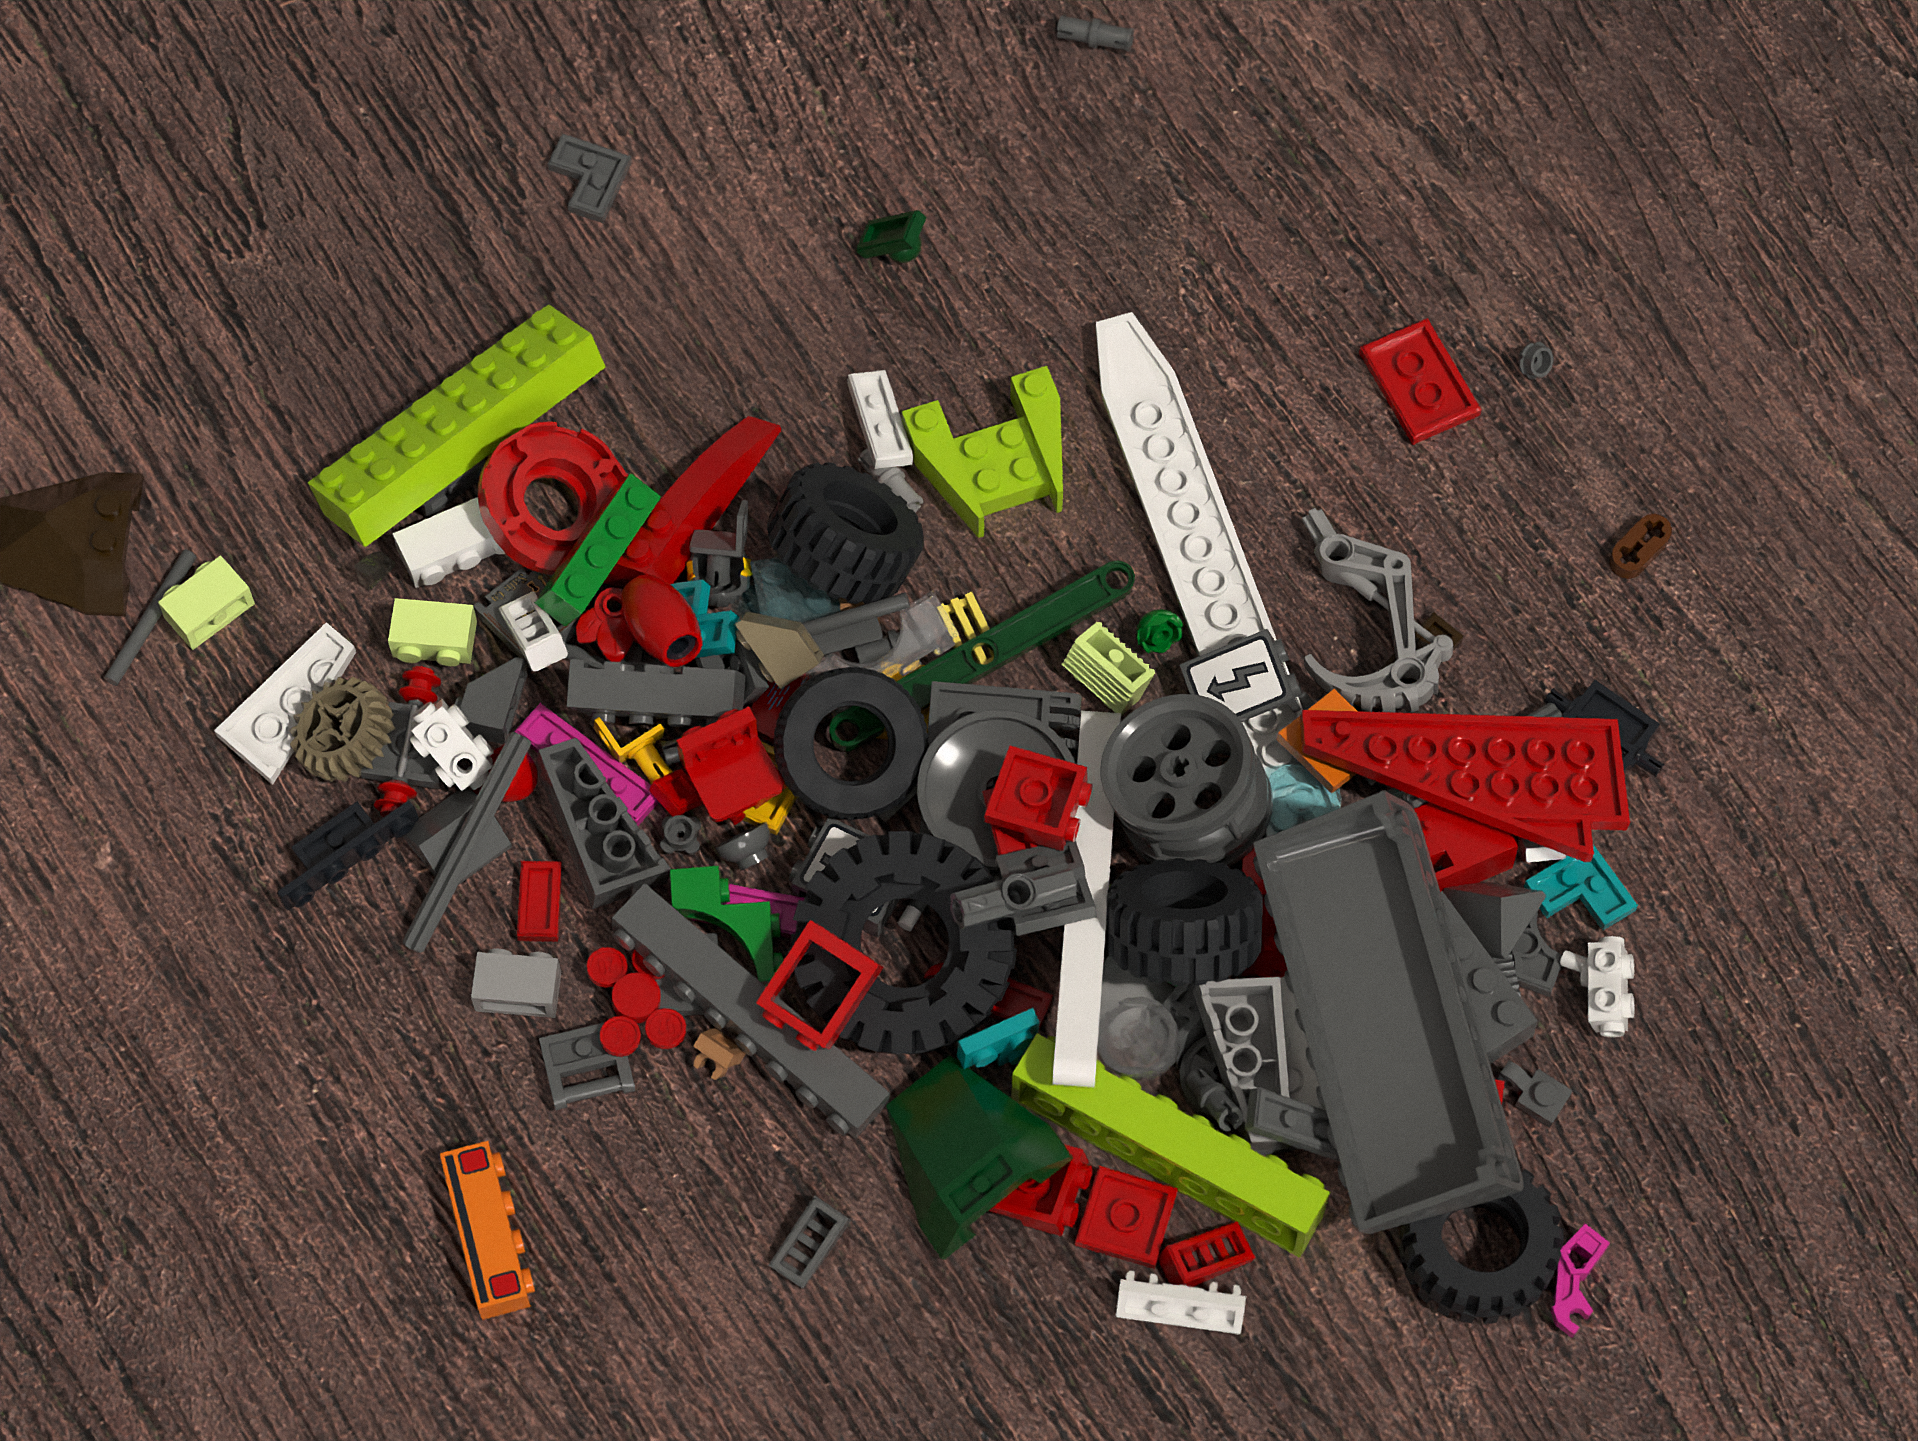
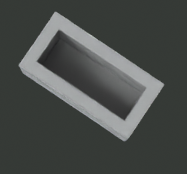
[471,949,561,1018]

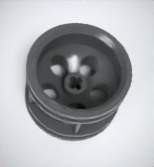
[1100,694,1273,867]

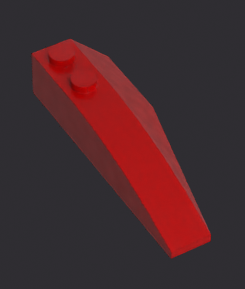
[603,416,782,589]

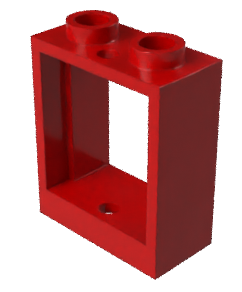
[756,920,884,1052]

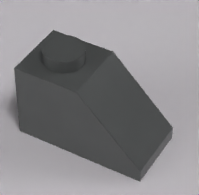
[455,657,528,744]

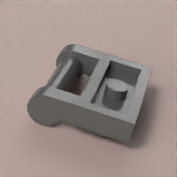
[539,1022,636,1111]

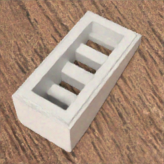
[499,591,568,671]

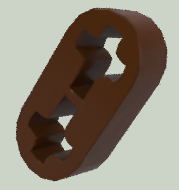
[1609,514,1672,579]

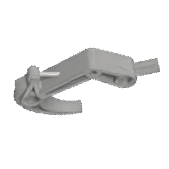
[1302,508,1453,713]

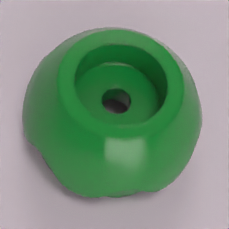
[1136,609,1183,653]

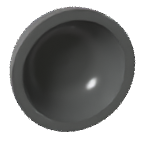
[714,822,770,871]

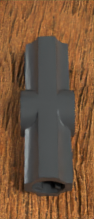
[950,862,1077,929]

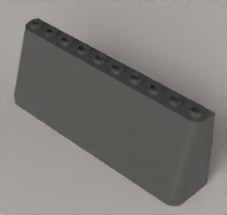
[1253,791,1523,1234]

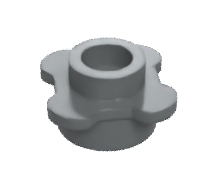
[660,815,701,855]

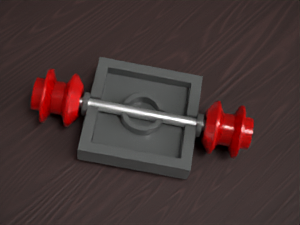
[361,666,442,817]

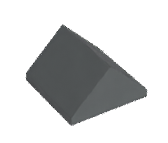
[403,787,512,885]
[1444,881,1546,959]

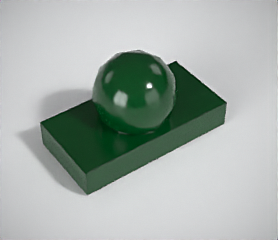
[856,210,927,263]

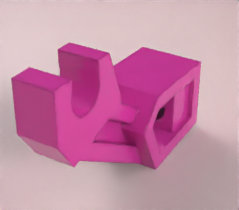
[1551,1224,1610,1338]

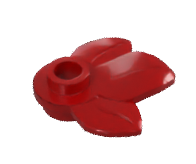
[576,587,639,662]

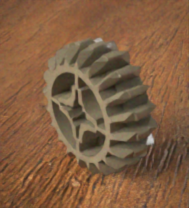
[289,676,396,783]

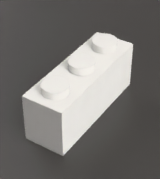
[393,497,505,588]

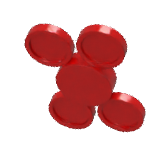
[587,947,686,1057]

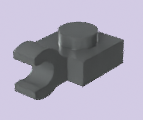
[1497,1060,1573,1128]

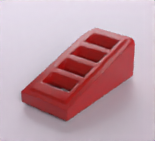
[1158,1221,1255,1287]

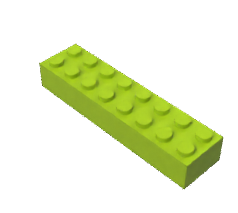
[307,304,606,547]
[1011,1033,1330,1258]

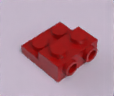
[984,745,1093,851]
[988,1144,1092,1236]

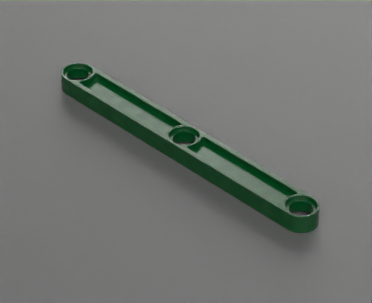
[829,561,1135,751]

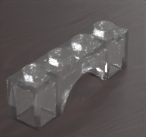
[800,590,959,717]

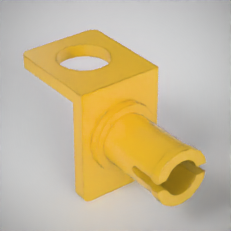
[594,717,673,785]

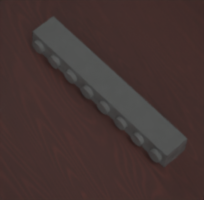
[612,884,890,1140]

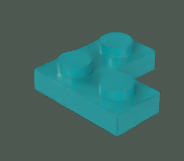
[671,579,739,658]
[1524,844,1638,931]
[957,1008,1040,1069]

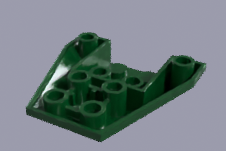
[886,1055,1073,1260]

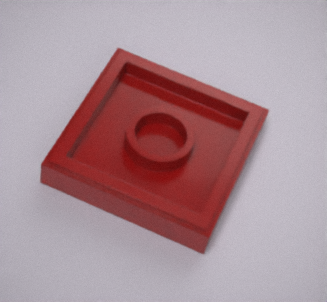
[1075,1165,1178,1269]

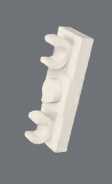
[1116,1271,1246,1334]

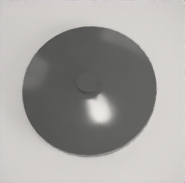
[917,709,1075,870]

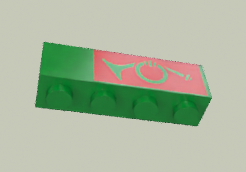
[534,473,661,626]

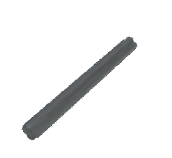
[403,732,531,953]

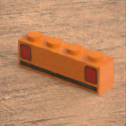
[440,1141,535,1320]

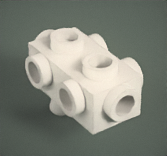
[410,699,494,791]
[1560,936,1635,1037]

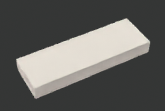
[847,370,913,469]

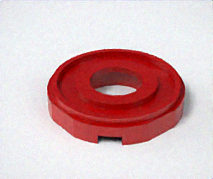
[478,422,628,576]

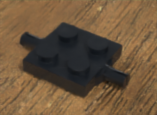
[1544,680,1665,778]

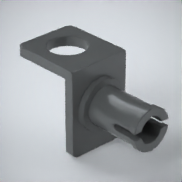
[689,500,748,586]

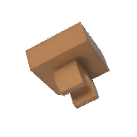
[693,1028,746,1080]

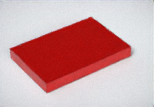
[1359,318,1482,445]

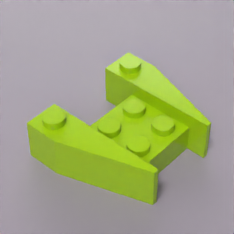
[902,366,1063,538]

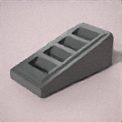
[769,1196,852,1289]

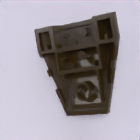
[0,472,144,617]

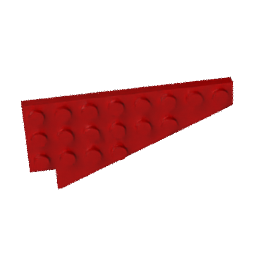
[1300,710,1630,862]

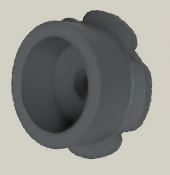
[1518,341,1554,379]

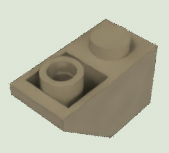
[735,612,824,689]

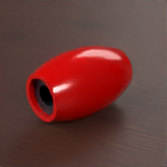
[621,574,702,667]

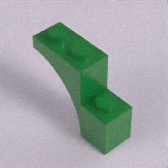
[670,866,783,986]

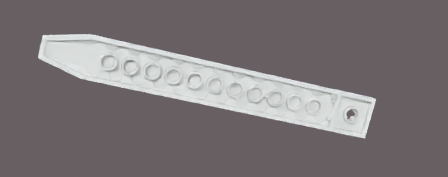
[1096,312,1341,838]

